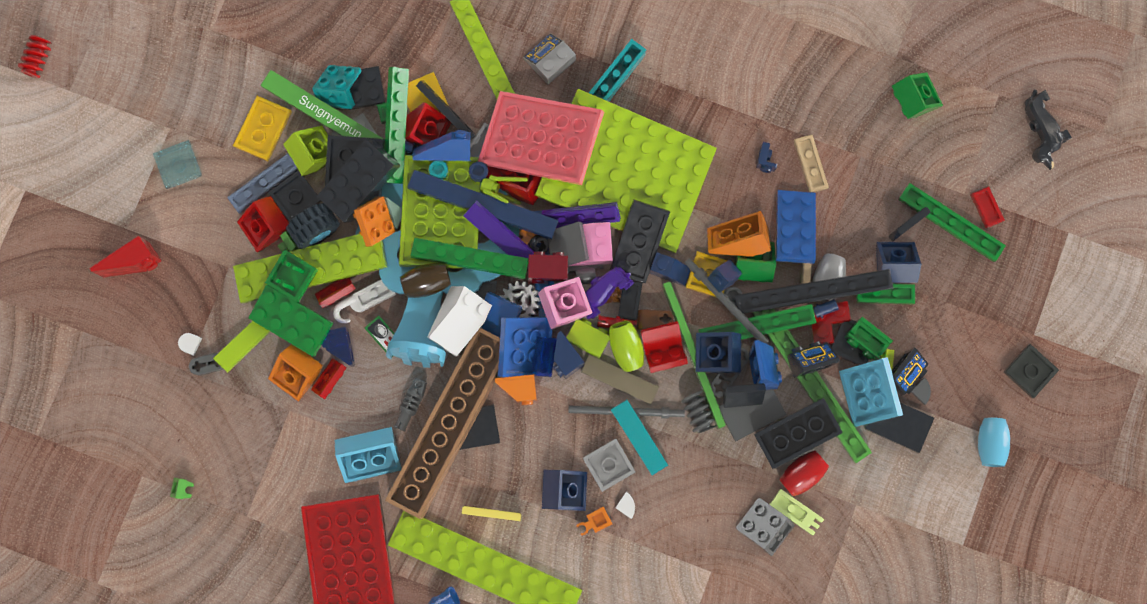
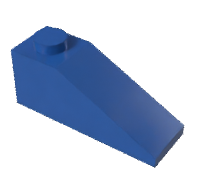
[413,130,471,161]

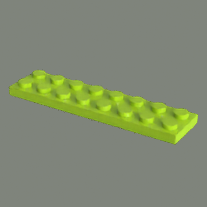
[233,234,388,304]

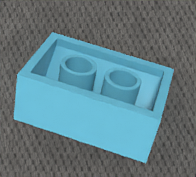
[334,427,402,483]

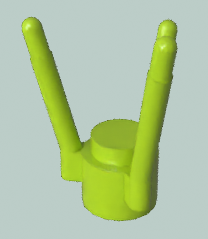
[480,175,528,205]

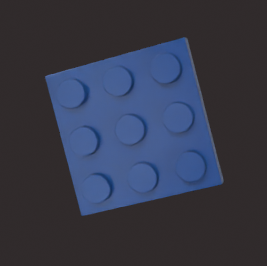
[498,317,552,377]

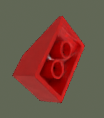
[487,166,542,205]
[89,236,162,278]

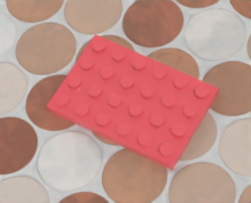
[478,91,604,185]

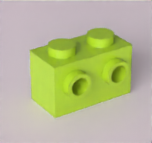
[566,318,610,359]

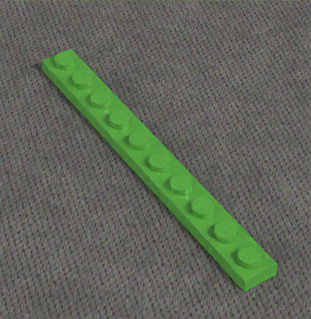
[752,308,872,463]

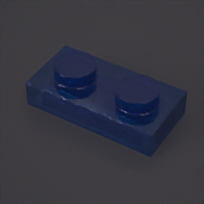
[532,336,557,377]

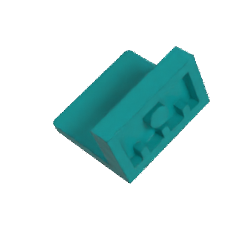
[312,65,361,109]

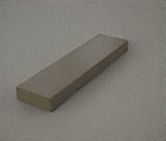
[581,355,659,405]

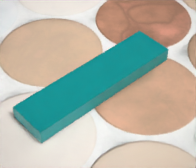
[611,399,668,475]

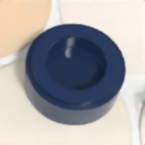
[469,162,488,182]

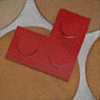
[812,301,851,344]

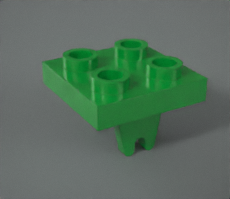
[265,249,318,303]

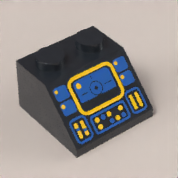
[787,341,840,378]
[891,348,928,396]

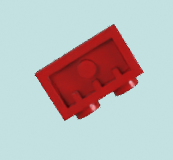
[641,321,688,373]

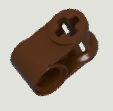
[637,309,674,330]

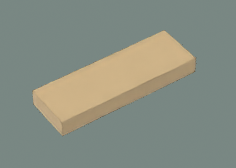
[794,135,829,193]

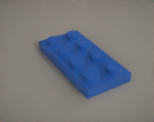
[776,190,816,264]

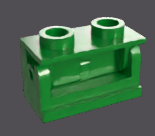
[845,317,893,361]

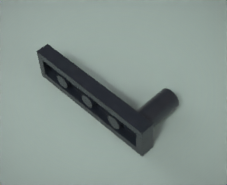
[416,80,476,140]

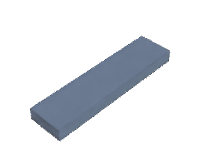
[227,153,298,214]

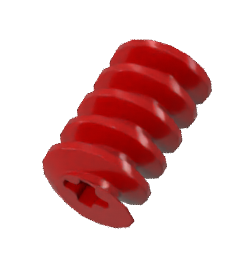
[18,35,52,78]

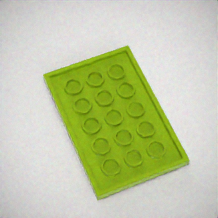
[399,155,480,268]

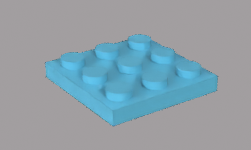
[839,358,903,427]

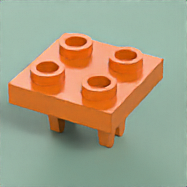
[353,196,395,247]

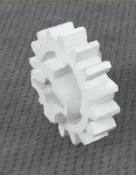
[500,281,541,317]

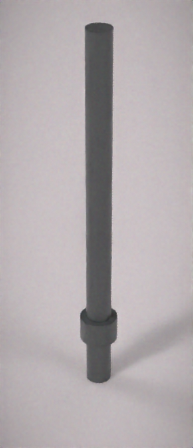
[685,258,769,344]
[569,405,685,419]

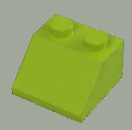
[283,125,328,176]

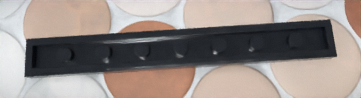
[735,269,893,314]

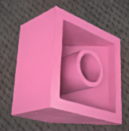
[538,277,592,329]

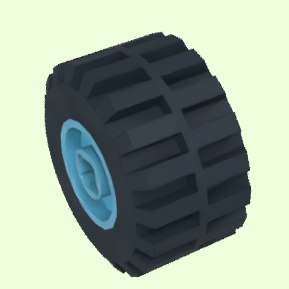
[286,203,340,249]

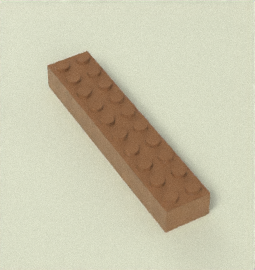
[385,328,500,519]

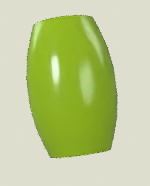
[609,321,644,372]

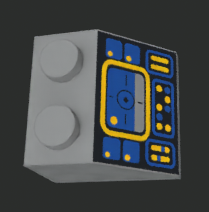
[523,33,576,85]

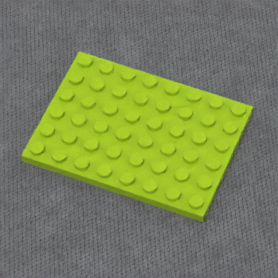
[535,89,717,253]

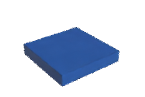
[480,292,522,338]

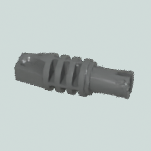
[394,378,427,431]

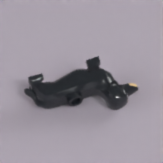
[1025,89,1072,170]

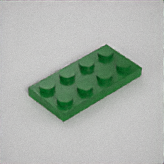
[248,284,333,357]

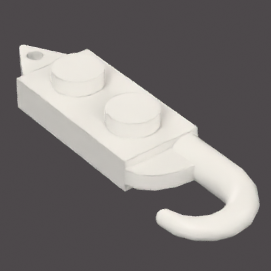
[333,280,396,323]

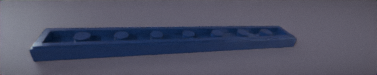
[407,170,558,240]

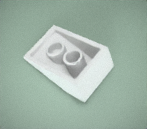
[427,286,492,356]

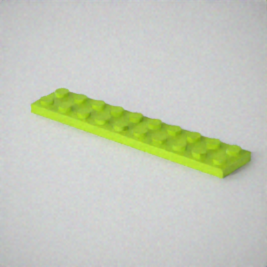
[388,511,582,604]

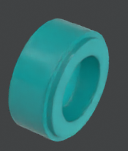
[429,160,448,180]

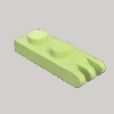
[769,489,824,535]

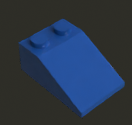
[749,340,782,390]

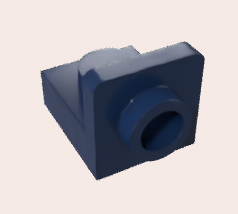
[756,142,777,173]

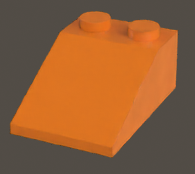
[707,211,771,257]

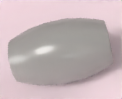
[812,253,846,303]

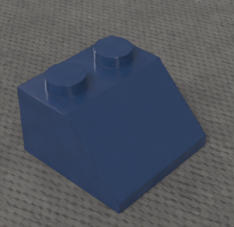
[876,242,922,284]
[553,331,584,379]
[696,332,741,373]
[542,470,587,511]

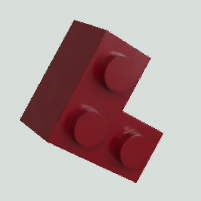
[528,252,568,284]

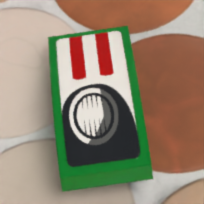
[364,315,395,357]

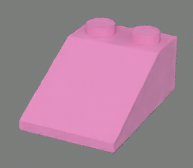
[556,222,613,267]

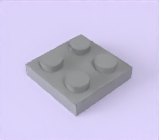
[583,439,635,492]

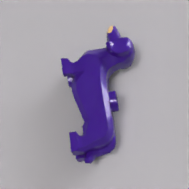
[585,267,634,319]

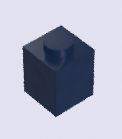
[707,260,742,293]

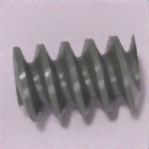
[681,390,717,433]

